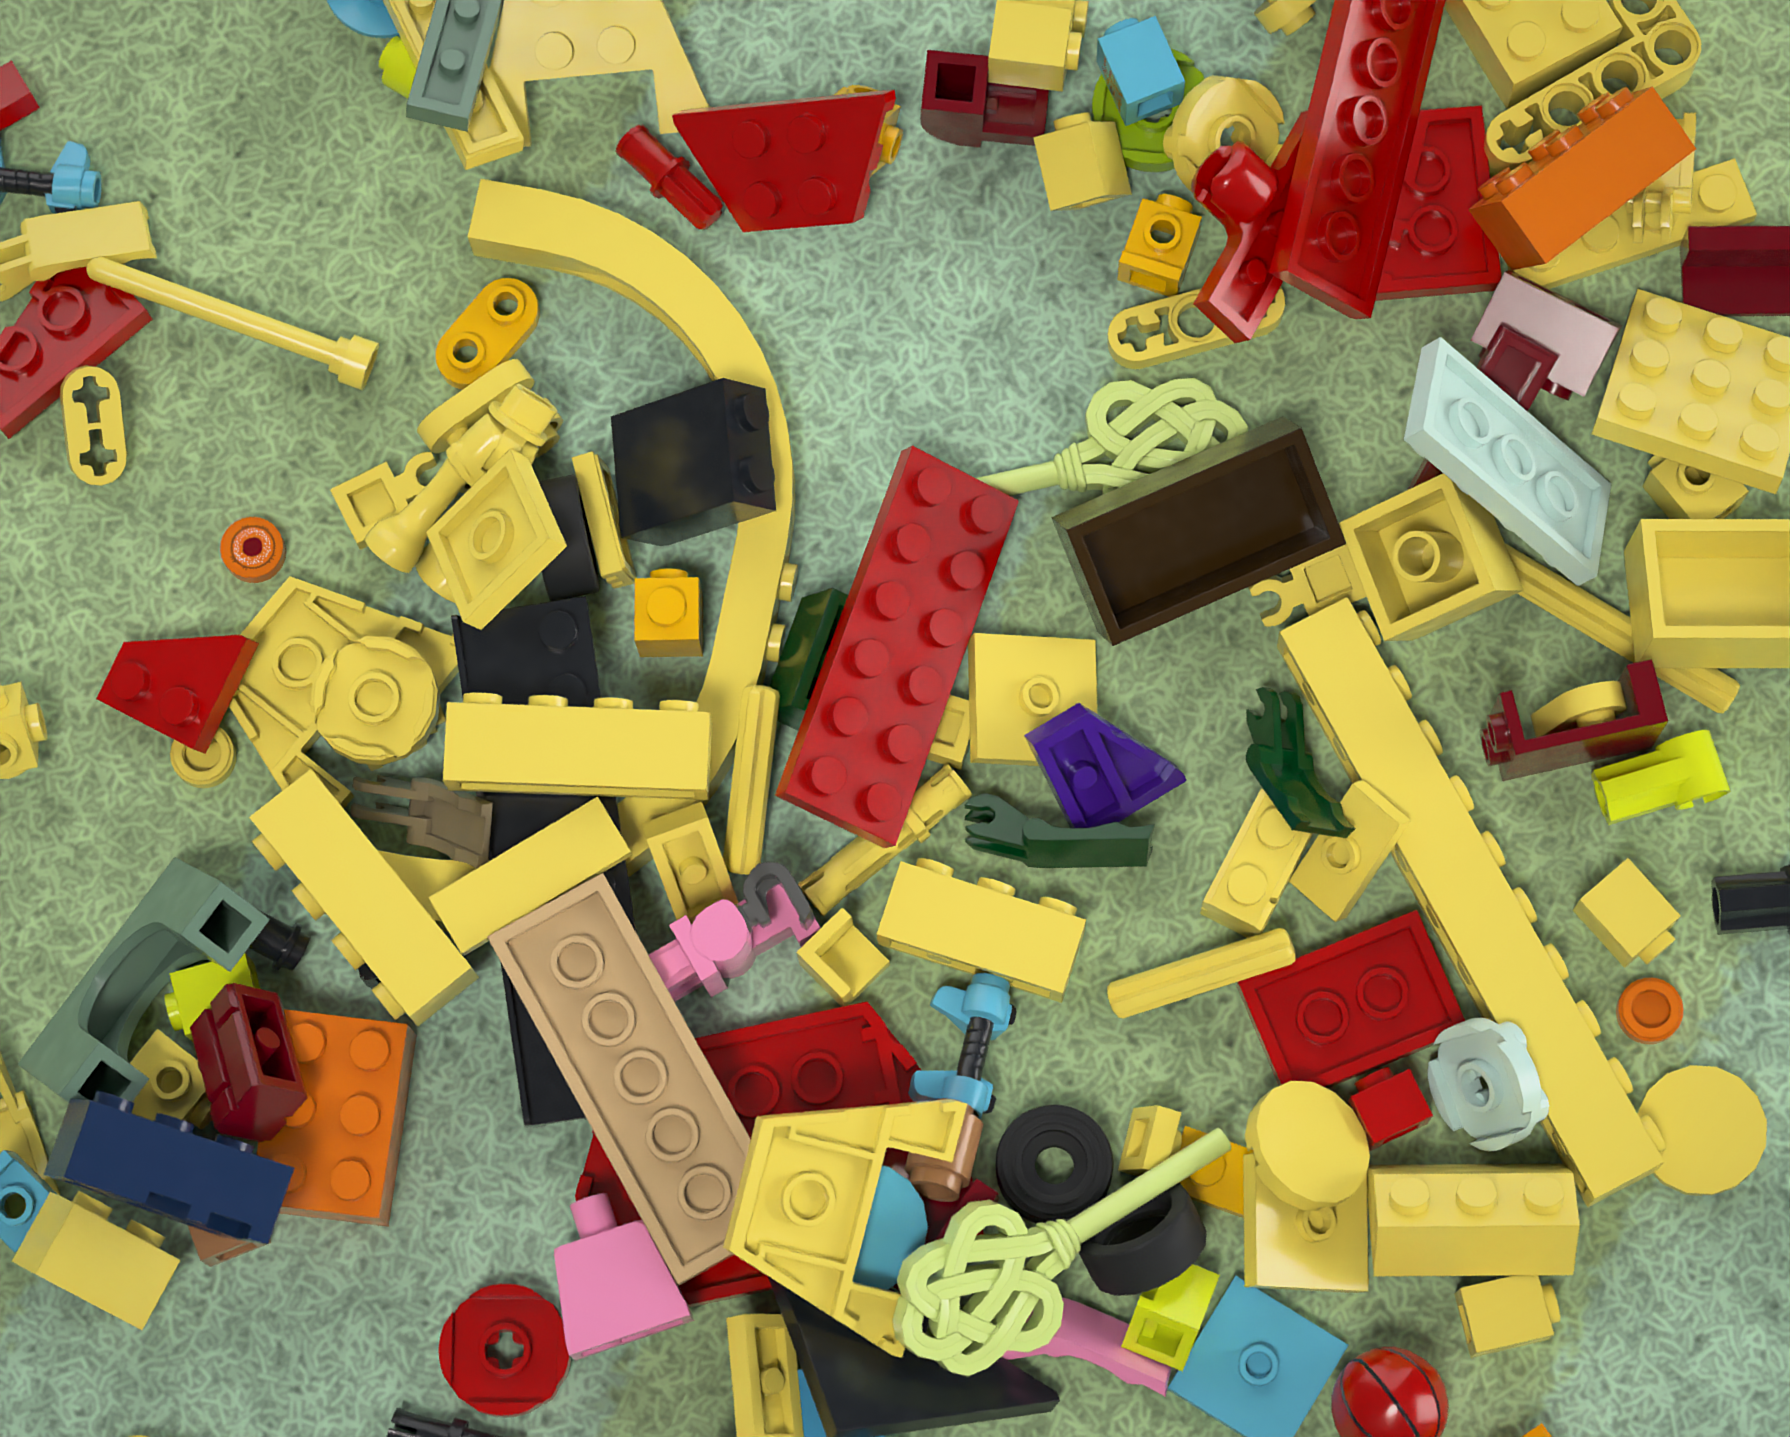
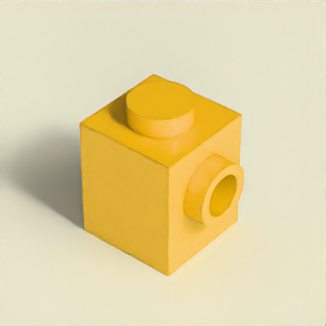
[634,569,703,657]

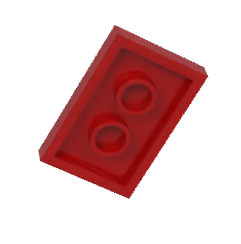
[1237,910,1465,1088]

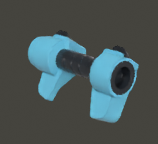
[0,138,102,214]
[908,973,1017,1119]

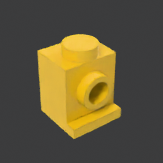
[1117,194,1202,297]

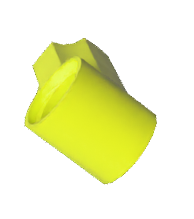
[1591,730,1731,825]

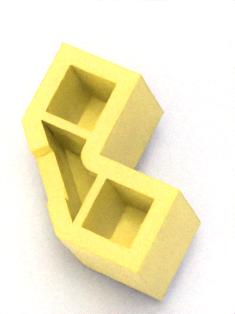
[988,0,1089,92]

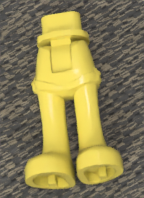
[365,384,558,603]

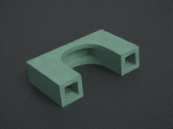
[17,857,270,1102]

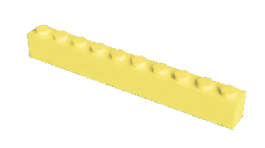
[1277,597,1665,1208]

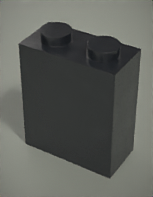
[611,378,776,546]

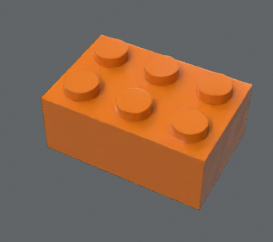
[1468,86,1696,270]
[256,1009,417,1227]

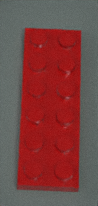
[1269,0,1446,319]
[775,446,1019,849]

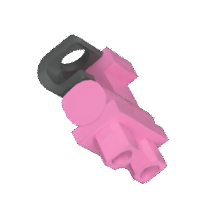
[649,862,821,1002]

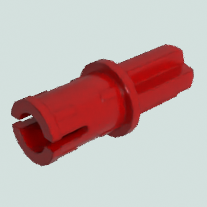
[615,124,723,230]

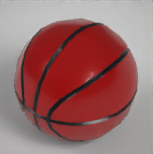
[1331,1346,1449,1437]

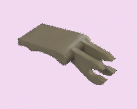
[350,775,493,869]

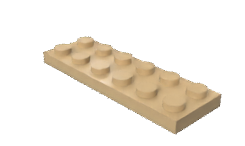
[487,873,751,1285]

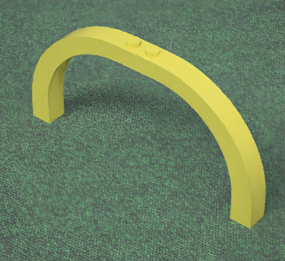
[325,179,798,931]

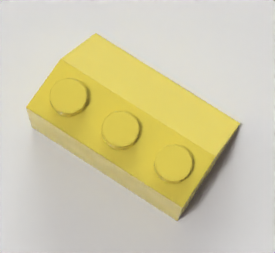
[1367,1164,1580,1276]

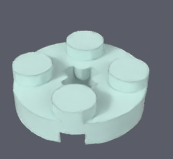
[1428,1018,1549,1151]

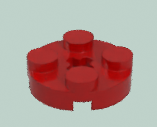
[438,1283,572,1418]

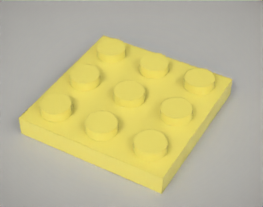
[1592,289,1790,494]

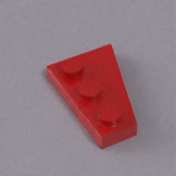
[0,267,153,439]

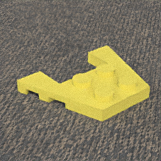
[490,0,710,147]
[229,576,459,809]
[723,1099,967,1358]

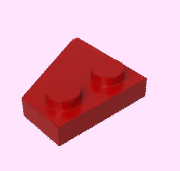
[96,635,259,754]

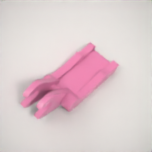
[990,1297,1172,1397]

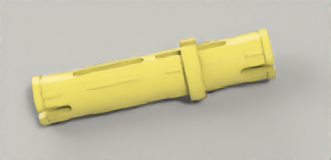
[797,764,973,917]

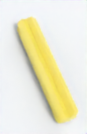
[723,685,780,875]
[1107,928,1295,1018]

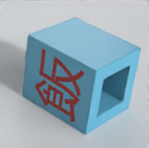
[1096,16,1185,126]

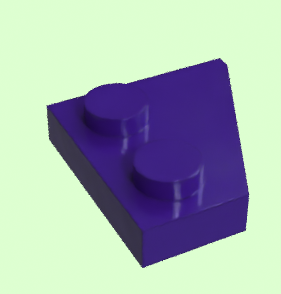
[1024,703,1187,828]

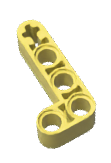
[1484,0,1701,177]

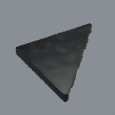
[768,1276,1060,1437]

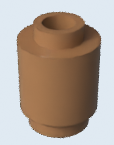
[905,1098,983,1202]

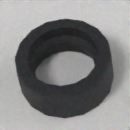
[539,474,600,601]
[1079,1183,1207,1296]

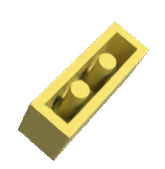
[877,858,1086,1003]

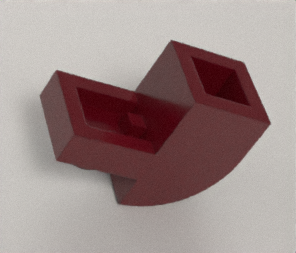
[920,50,1049,148]

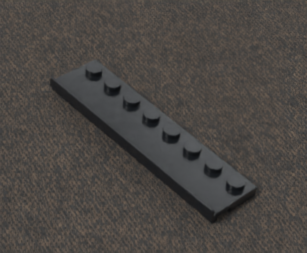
[451,596,637,1128]

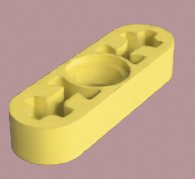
[1107,287,1285,369]

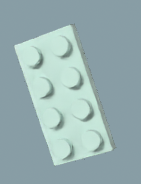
[1404,337,1611,586]

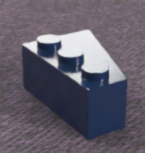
[44,1091,294,1245]

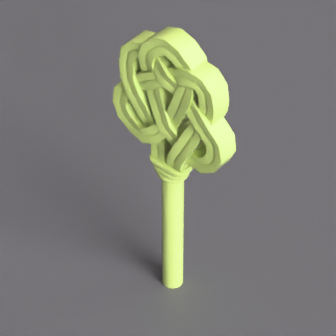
[882,378,1248,502]
[892,1128,1232,1376]

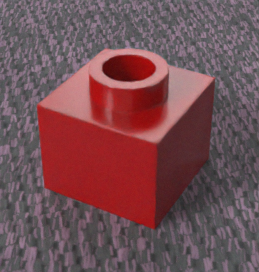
[1347,1067,1433,1152]

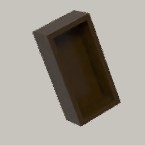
[1051,416,1346,646]

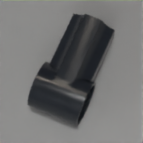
[1711,865,1790,935]

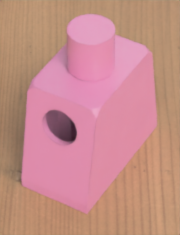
[554,1193,694,1361]

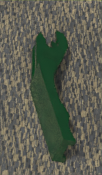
[1246,687,1356,838]
[965,793,1155,868]

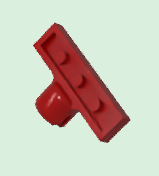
[1191,110,1308,343]

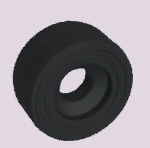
[996,1105,1113,1223]

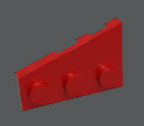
[1375,105,1502,301]

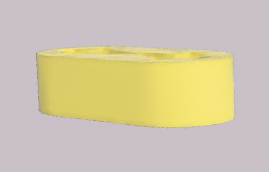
[60,366,127,486]

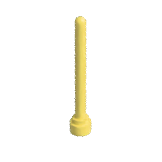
[87,257,379,390]

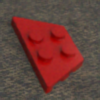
[672,89,896,232]

